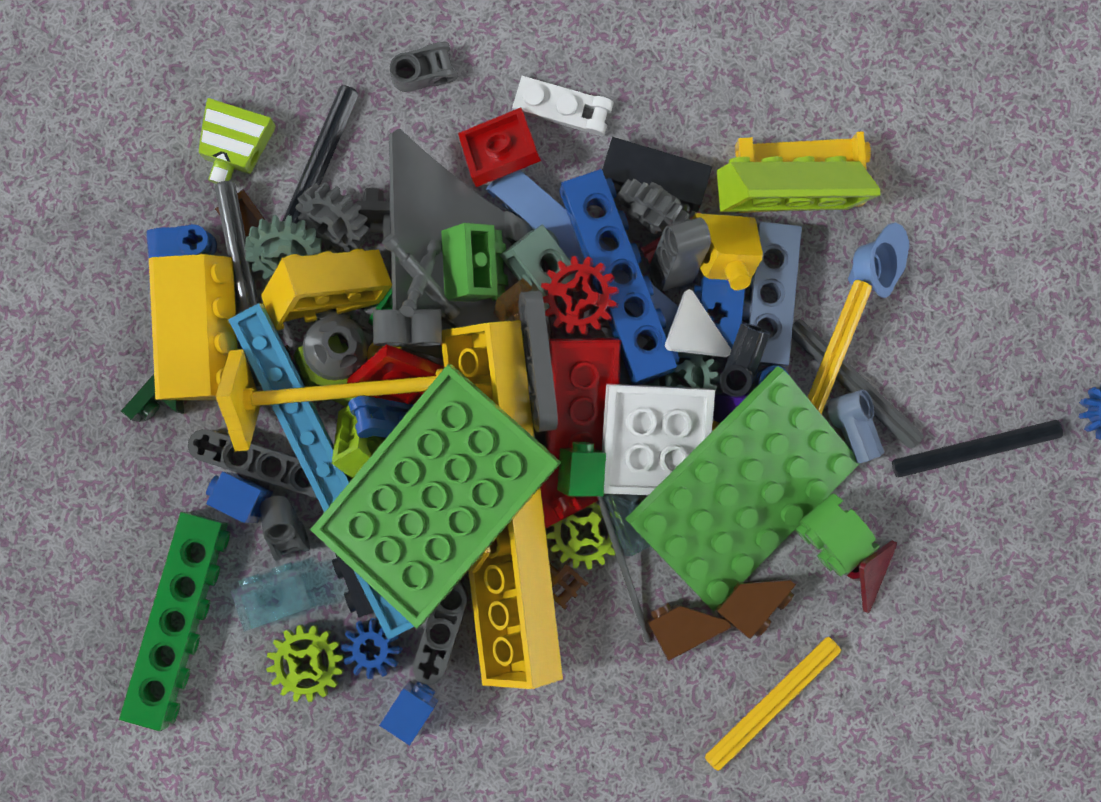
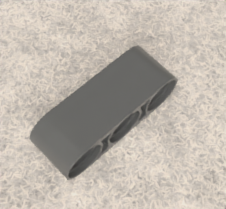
[649,218,711,292]

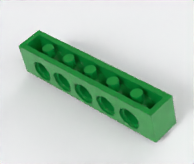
[119,512,230,731]

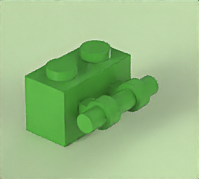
[441,223,508,302]

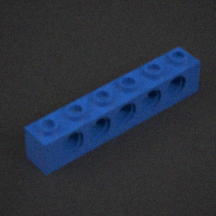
[559,169,679,385]

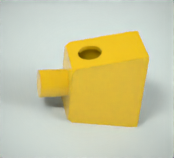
[692,213,763,290]

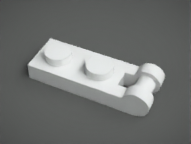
[512,76,614,136]

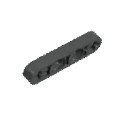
[519,291,558,432]

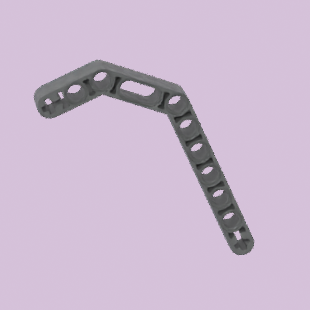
[188,429,469,685]

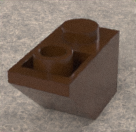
[715,579,796,639]

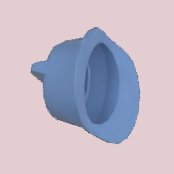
[848,223,909,298]

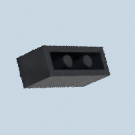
[602,137,713,215]

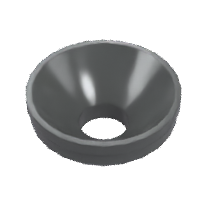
[302,316,368,381]

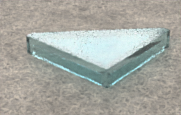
[603,494,650,556]

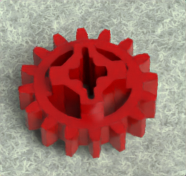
[541,256,619,335]

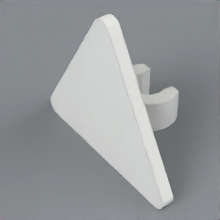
[665,289,731,357]

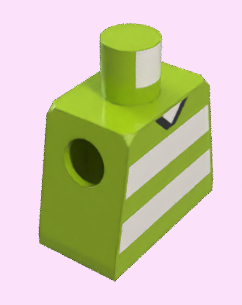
[199,98,276,184]

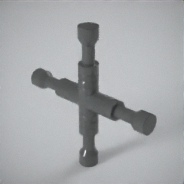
[382,234,461,319]

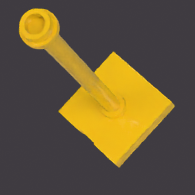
[216,349,443,451]

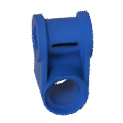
[146,224,218,258]

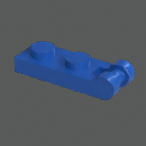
[348,396,413,438]

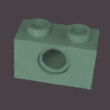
[500,224,576,310]

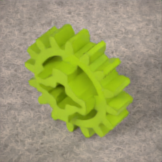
[546,500,623,570]
[266,624,345,702]

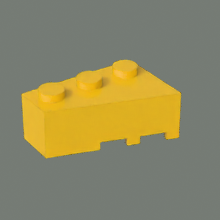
[261,249,392,331]

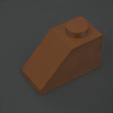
[647,602,731,661]

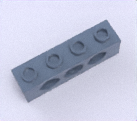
[742,222,802,368]

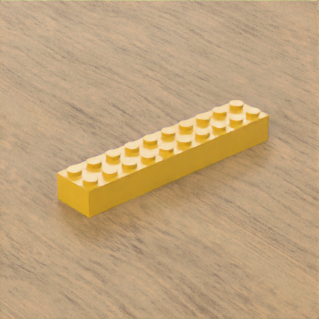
[441,320,563,689]

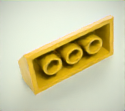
[149,254,238,401]

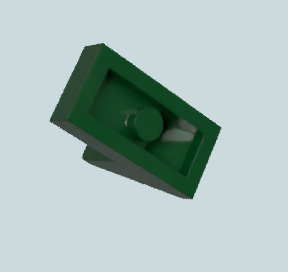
[121,374,184,422]

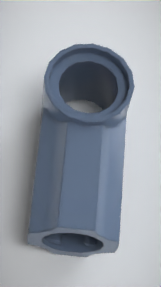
[828,389,884,464]

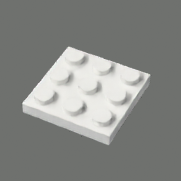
[602,384,715,495]

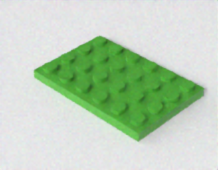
[310,364,561,629]
[625,366,860,611]

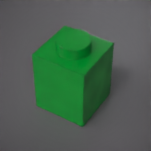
[557,442,606,496]

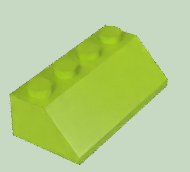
[717,156,881,212]

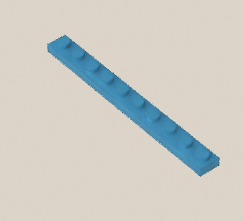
[228,303,414,640]

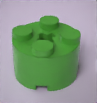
[795,493,880,577]

